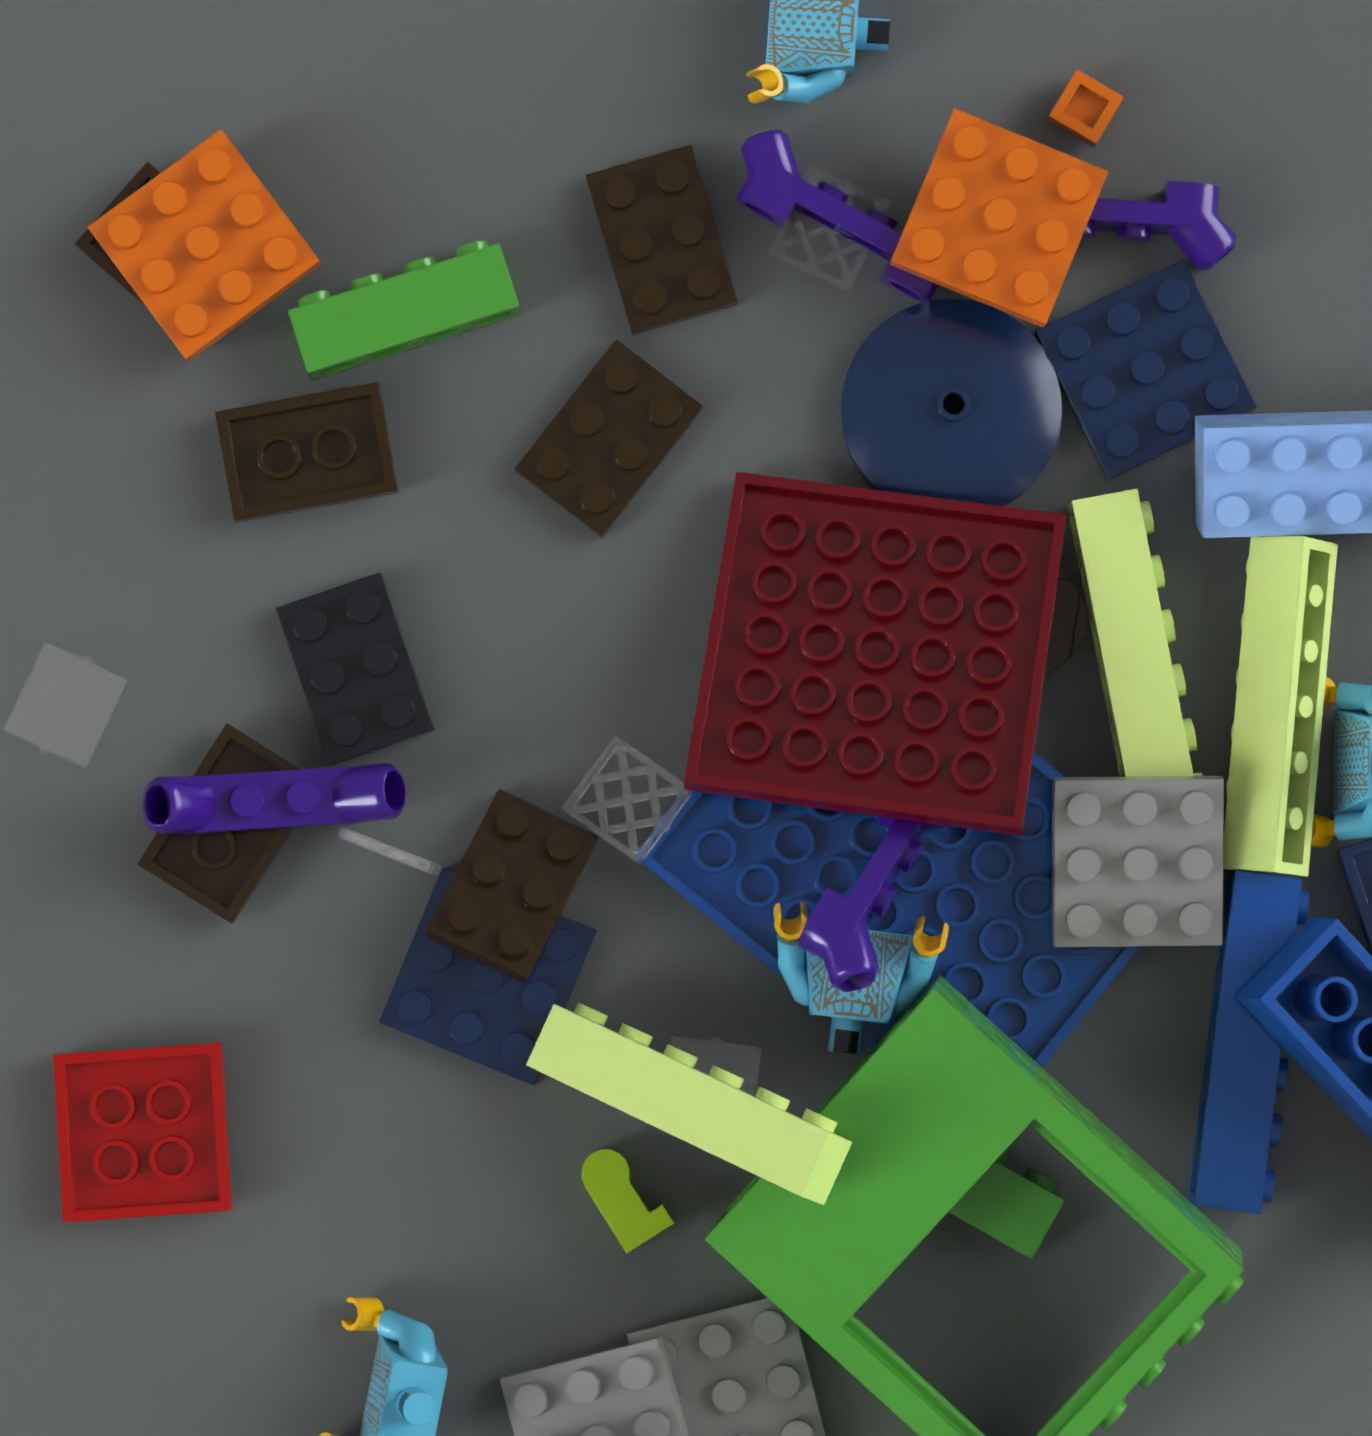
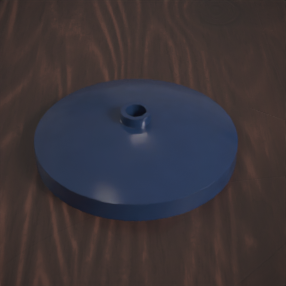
[841,299,1062,506]

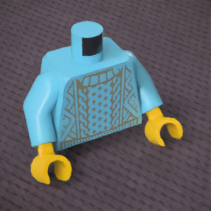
[746,0,890,104]
[1311,677,1372,848]
[773,902,949,1055]
[319,1297,448,1436]

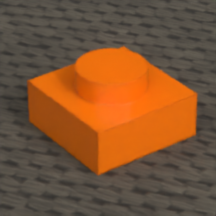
[1047,69,1124,148]

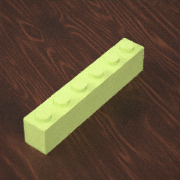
[1067,488,1203,777]
[1223,536,1338,877]
[526,1002,852,1205]

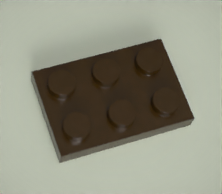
[586,144,738,335]
[515,339,703,538]
[215,382,399,523]
[137,723,301,924]
[425,789,599,985]

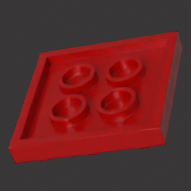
[53,1042,233,1223]

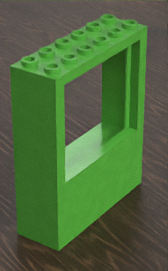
[704,975,1244,1436]

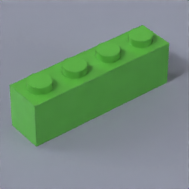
[288,240,522,381]
[949,1153,1065,1259]

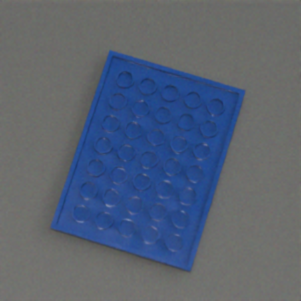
[636,752,1141,1068]

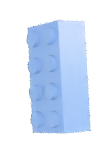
[1195,410,1372,538]

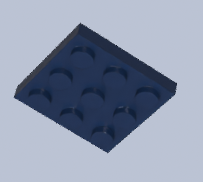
[1034,259,1257,481]
[379,867,597,1086]

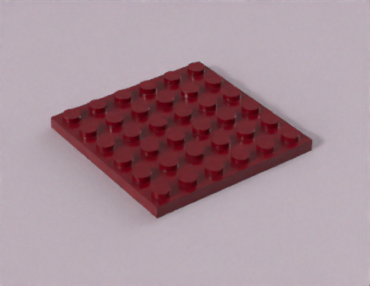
[684,472,1067,836]

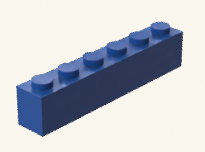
[1188,870,1309,1214]

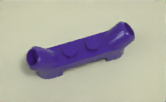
[735,129,939,304]
[1081,181,1236,270]
[142,763,406,835]
[798,817,948,992]

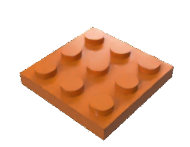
[890,108,1109,328]
[87,129,322,363]

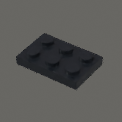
[276,572,435,766]

